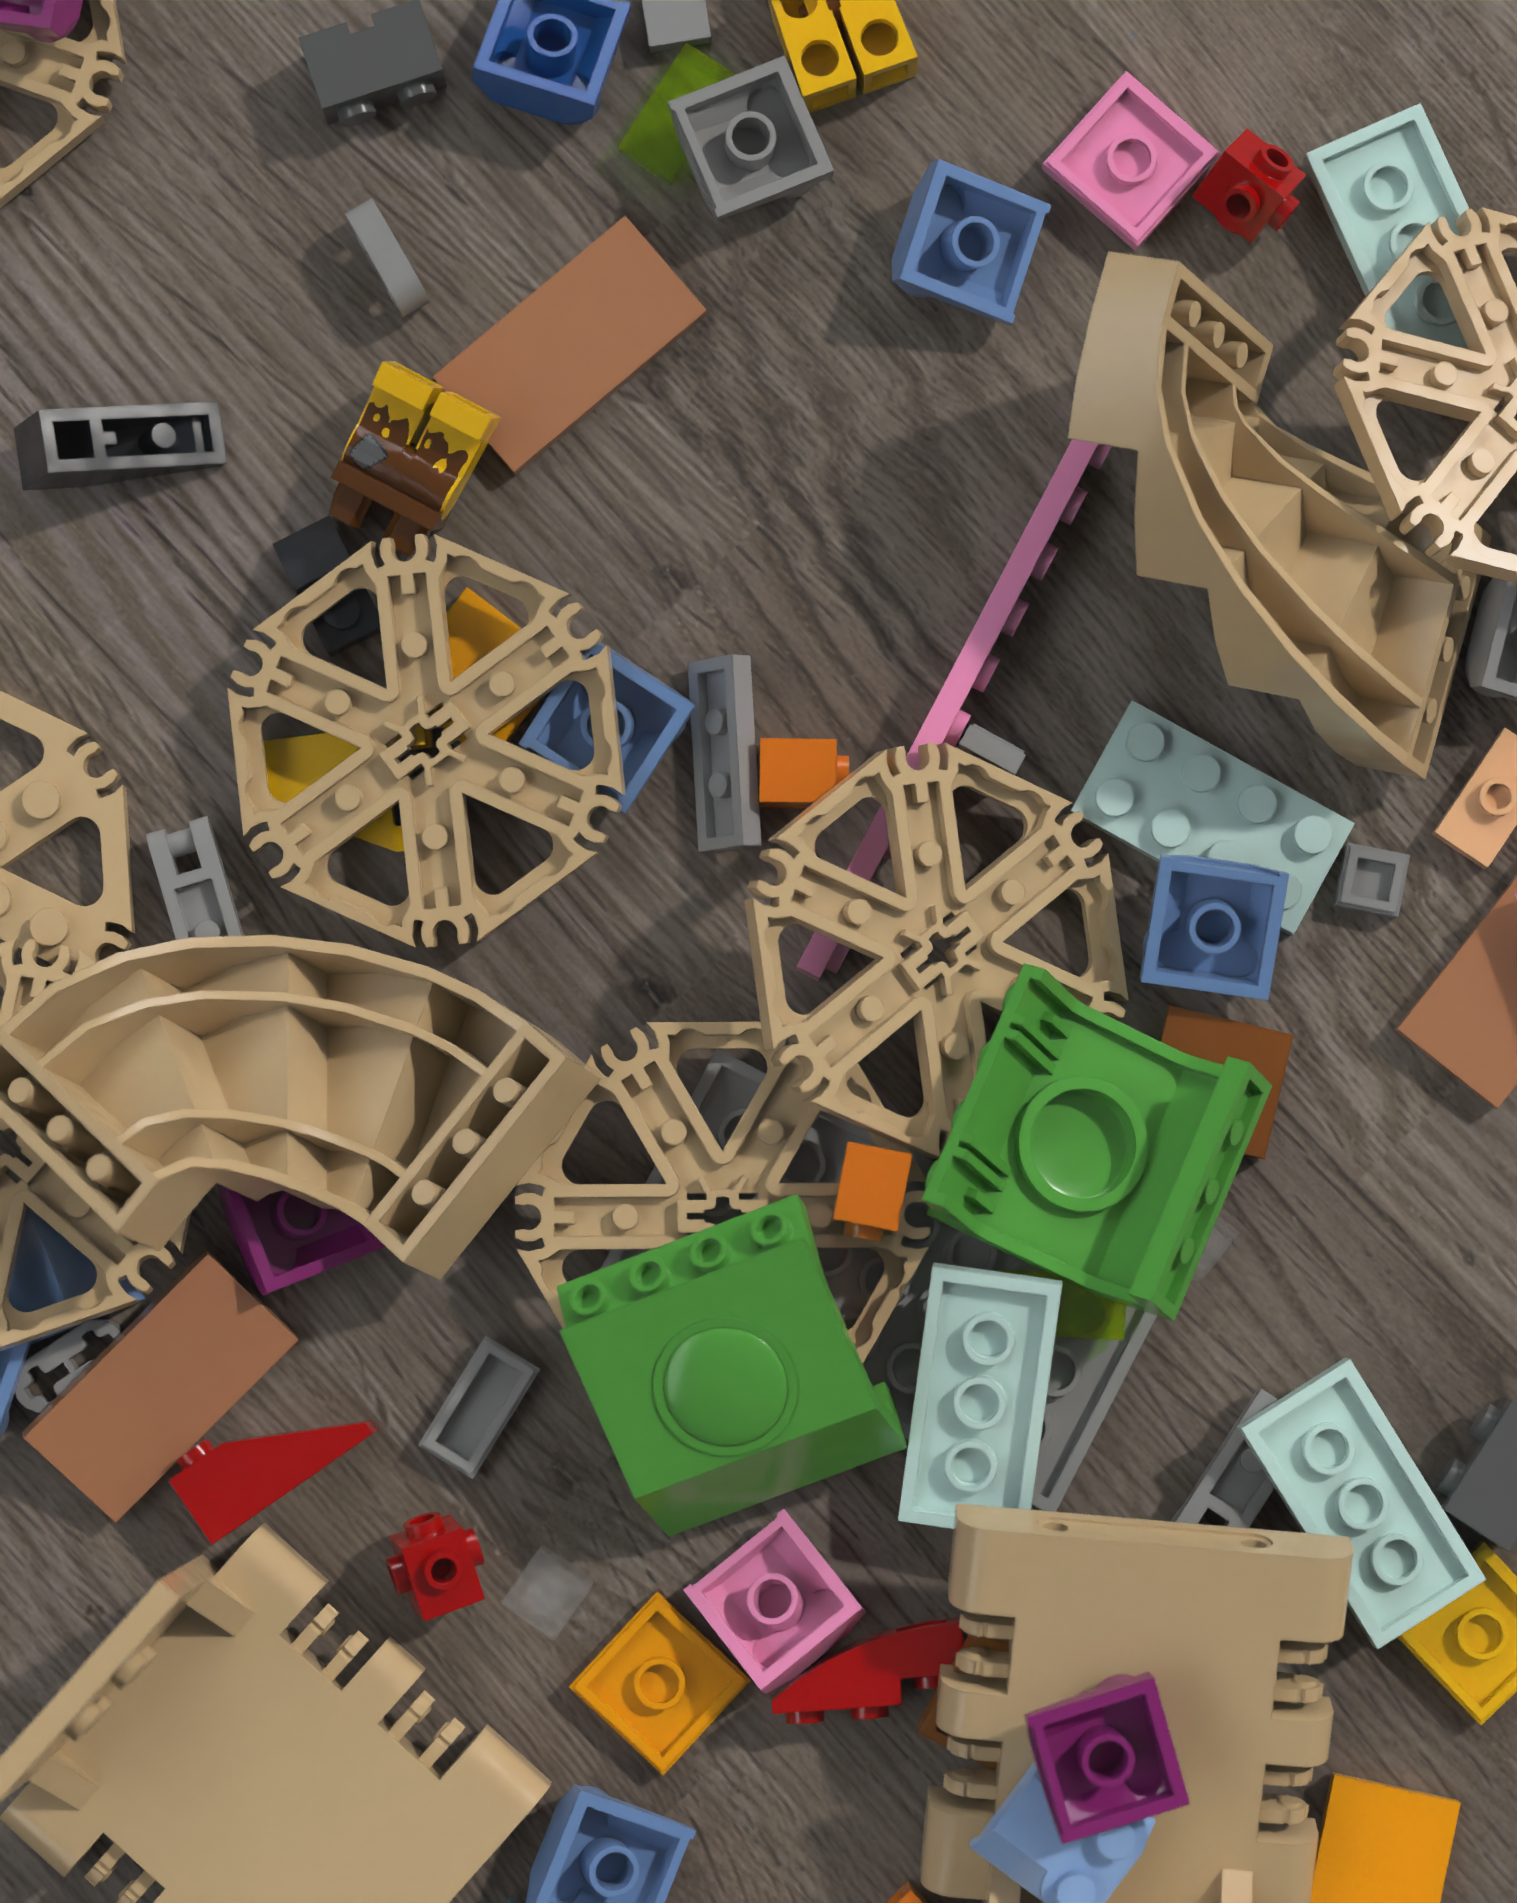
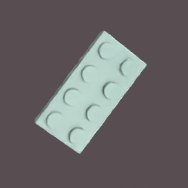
[1303,103,1469,350]
[1069,700,1355,936]
[898,1262,1062,1529]
[1237,1358,1486,1649]

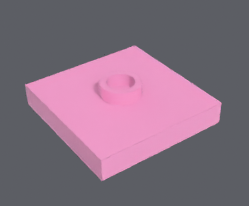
[1041,71,1221,251]

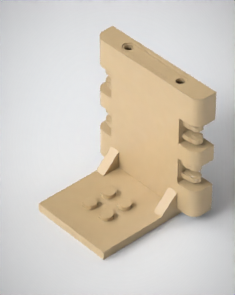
[920,1503,1354,1903]
[0,1523,552,1903]

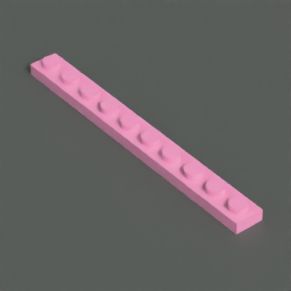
[796,439,1112,982]

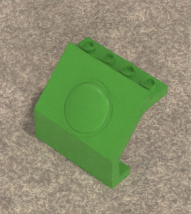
[921,963,1272,1321]
[556,1194,907,1537]

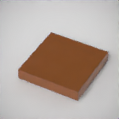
[1159,1005,1294,1159]

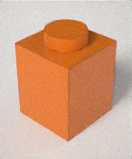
[759,738,849,809]
[832,1141,912,1242]

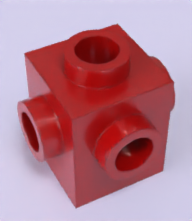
[1192,128,1306,243]
[386,1512,485,1622]

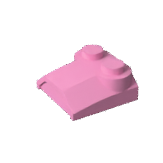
[684,1508,866,1694]

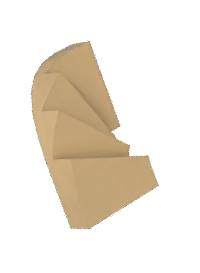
[1068,251,1492,779]
[0,935,601,1280]

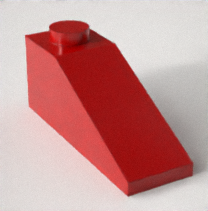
[168,1420,378,1545]

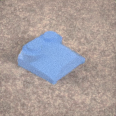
[969,1761,1156,1903]

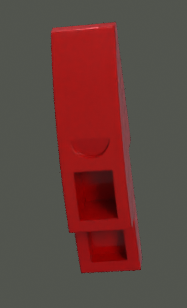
[771,1617,964,1724]

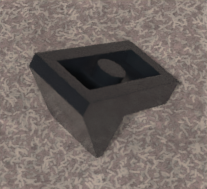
[273,515,381,657]

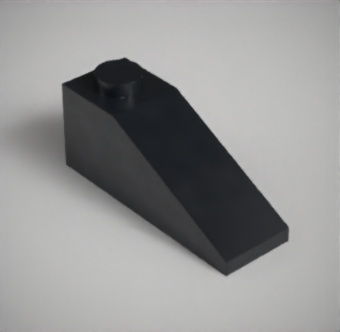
[14,402,227,490]

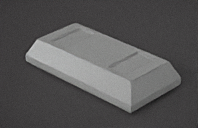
[418,1335,540,1479]

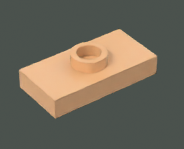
[1432,728,1517,869]

